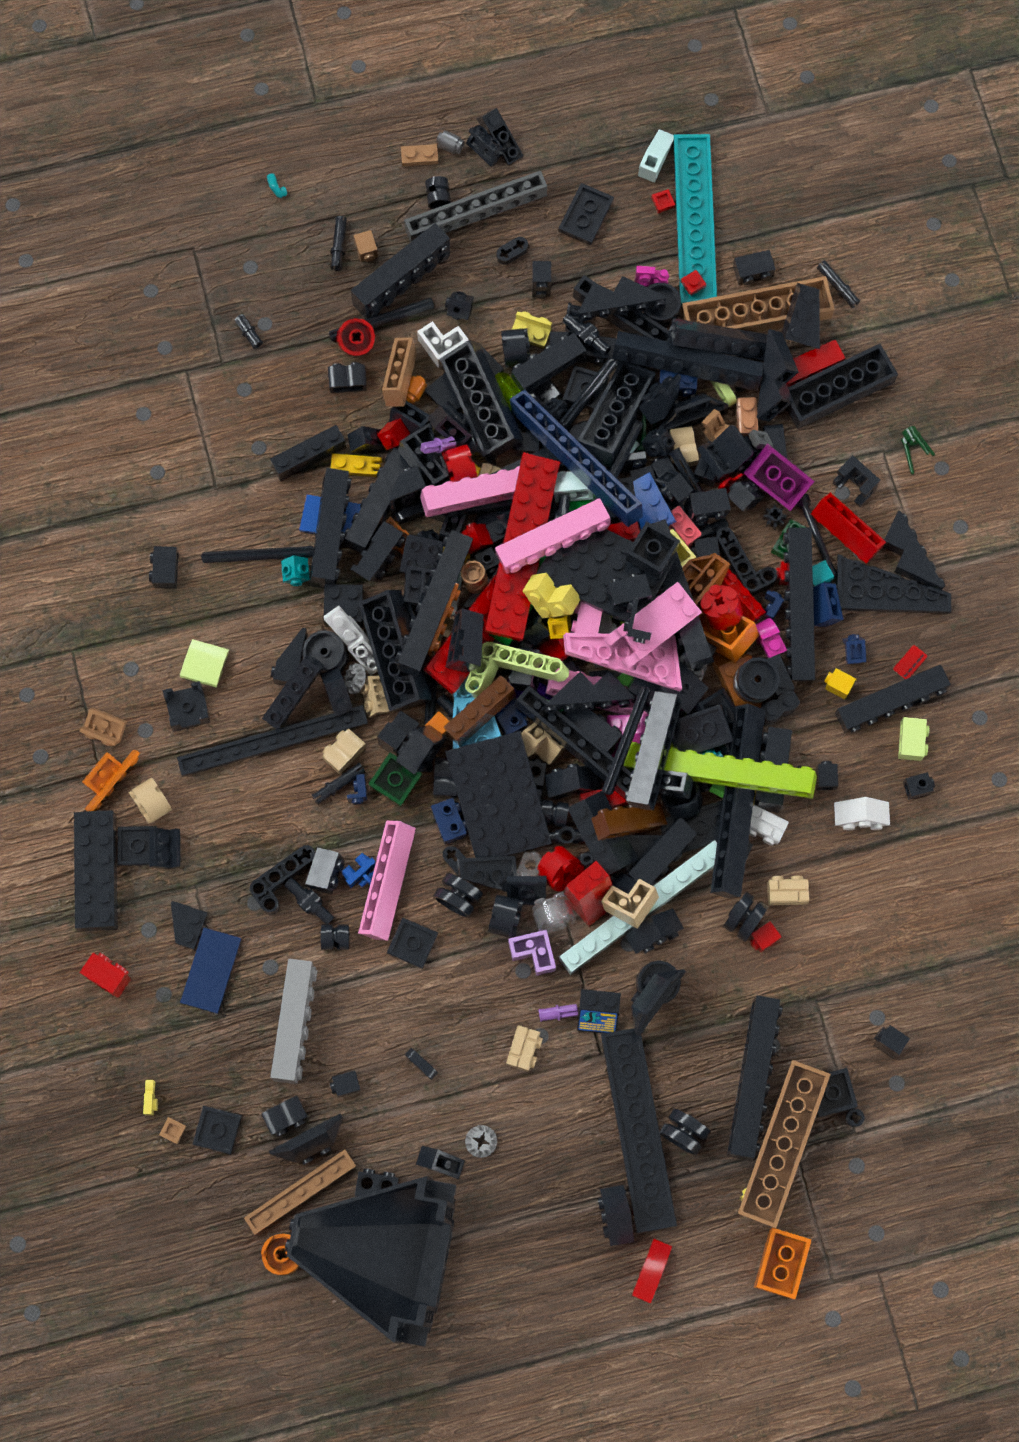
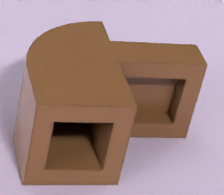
[702,409,729,442]

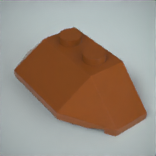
[683,553,730,610]
[711,652,763,708]

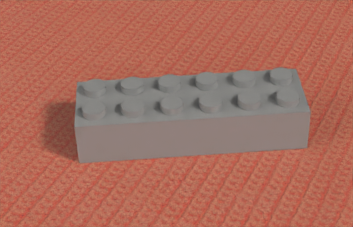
[270,958,317,1084]

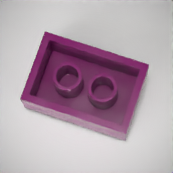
[744,443,814,511]

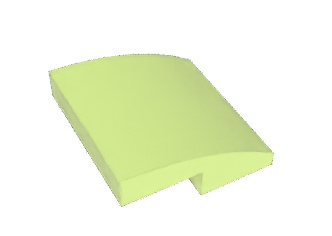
[180,639,229,687]

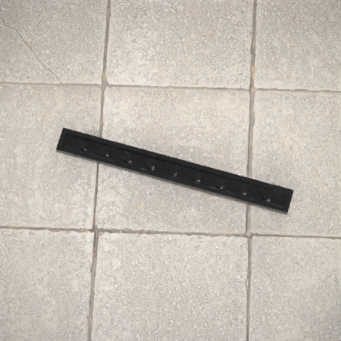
[177,705,368,777]

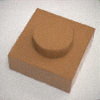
[159,1117,187,1144]

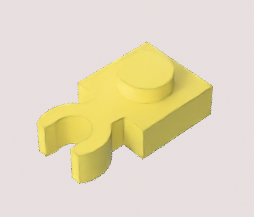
[143,1080,158,1116]

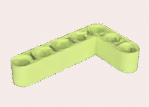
[465,642,569,698]

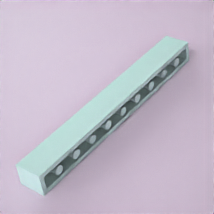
[559,840,717,975]

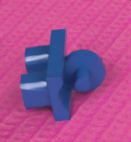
[342,853,376,888]

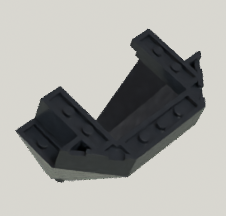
[285,1176,457,1347]

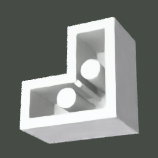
[417,321,469,368]
[834,797,890,830]

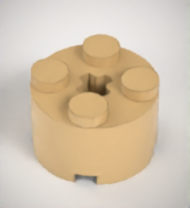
[129,777,172,824]

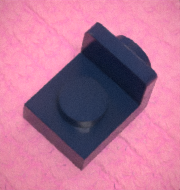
[765,590,784,620]
[843,634,866,664]
[347,774,368,805]

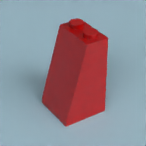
[564,861,613,927]

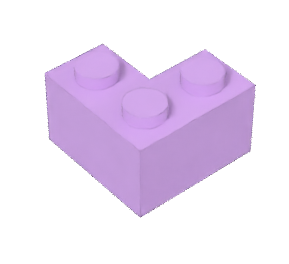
[508,930,556,976]

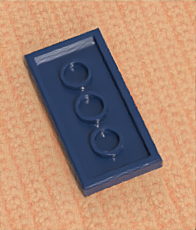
[180,928,242,1014]

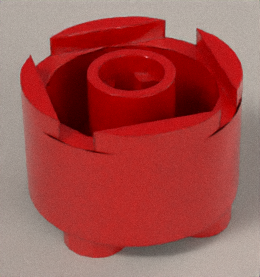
[336,318,375,356]
[441,444,478,482]
[700,584,743,630]
[537,846,584,892]

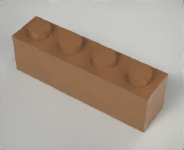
[382,338,417,406]

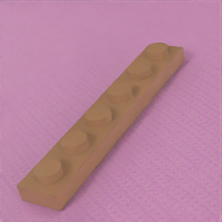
[244,1150,356,1235]

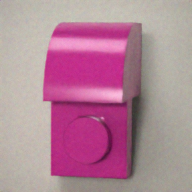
[756,618,787,658]

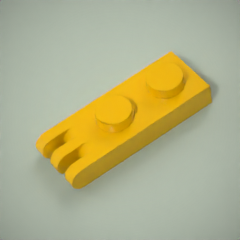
[331,454,382,477]

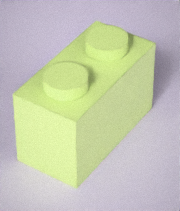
[898,717,929,761]

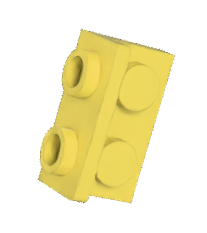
[512,312,552,349]

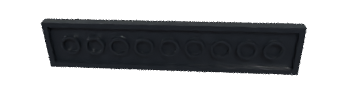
[601,1028,677,1233]

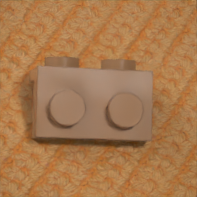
[80,707,127,746]

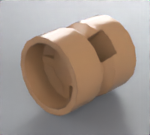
[461,561,488,594]

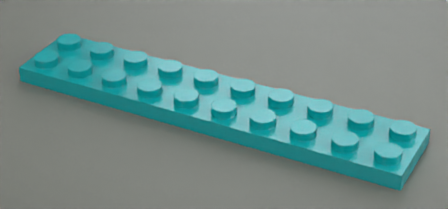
[674,134,717,306]

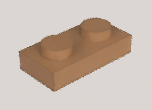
[401,144,438,166]

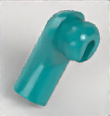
[267,173,288,198]

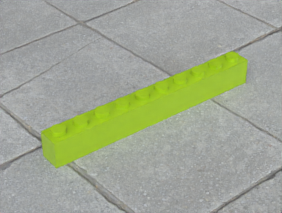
[623,742,817,799]

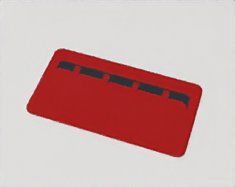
[893,645,927,679]

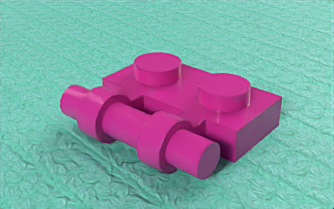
[635,266,669,287]

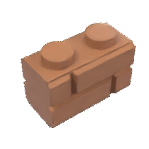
[736,397,758,438]

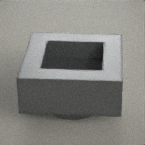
[749,430,773,450]

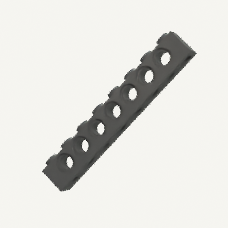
[404,170,547,242]

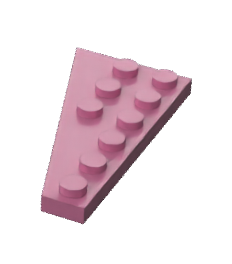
[563,633,682,692]

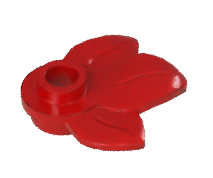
[718,473,743,493]

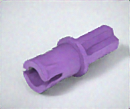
[420,437,456,454]
[539,1004,578,1022]

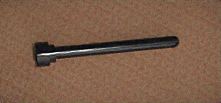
[796,494,837,579]

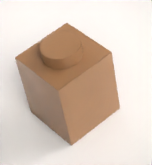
[354,230,378,262]

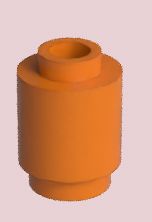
[406,375,427,404]

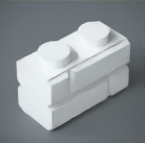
[749,805,789,846]

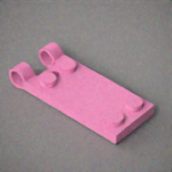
[604,582,702,669]

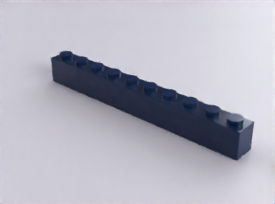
[510,389,643,527]

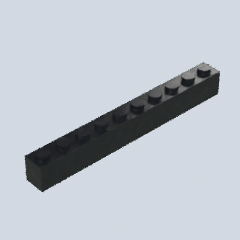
[710,704,766,899]

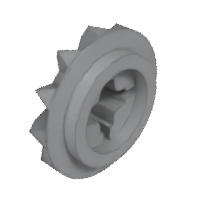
[344,663,366,694]
[465,1125,497,1158]

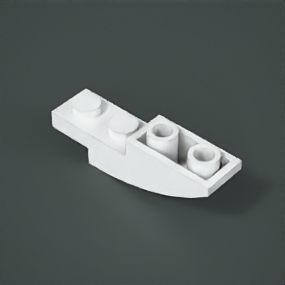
[324,606,378,675]

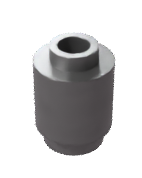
[436,130,464,154]

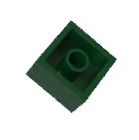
[368,752,422,807]

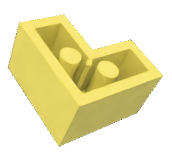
[523,573,581,618]

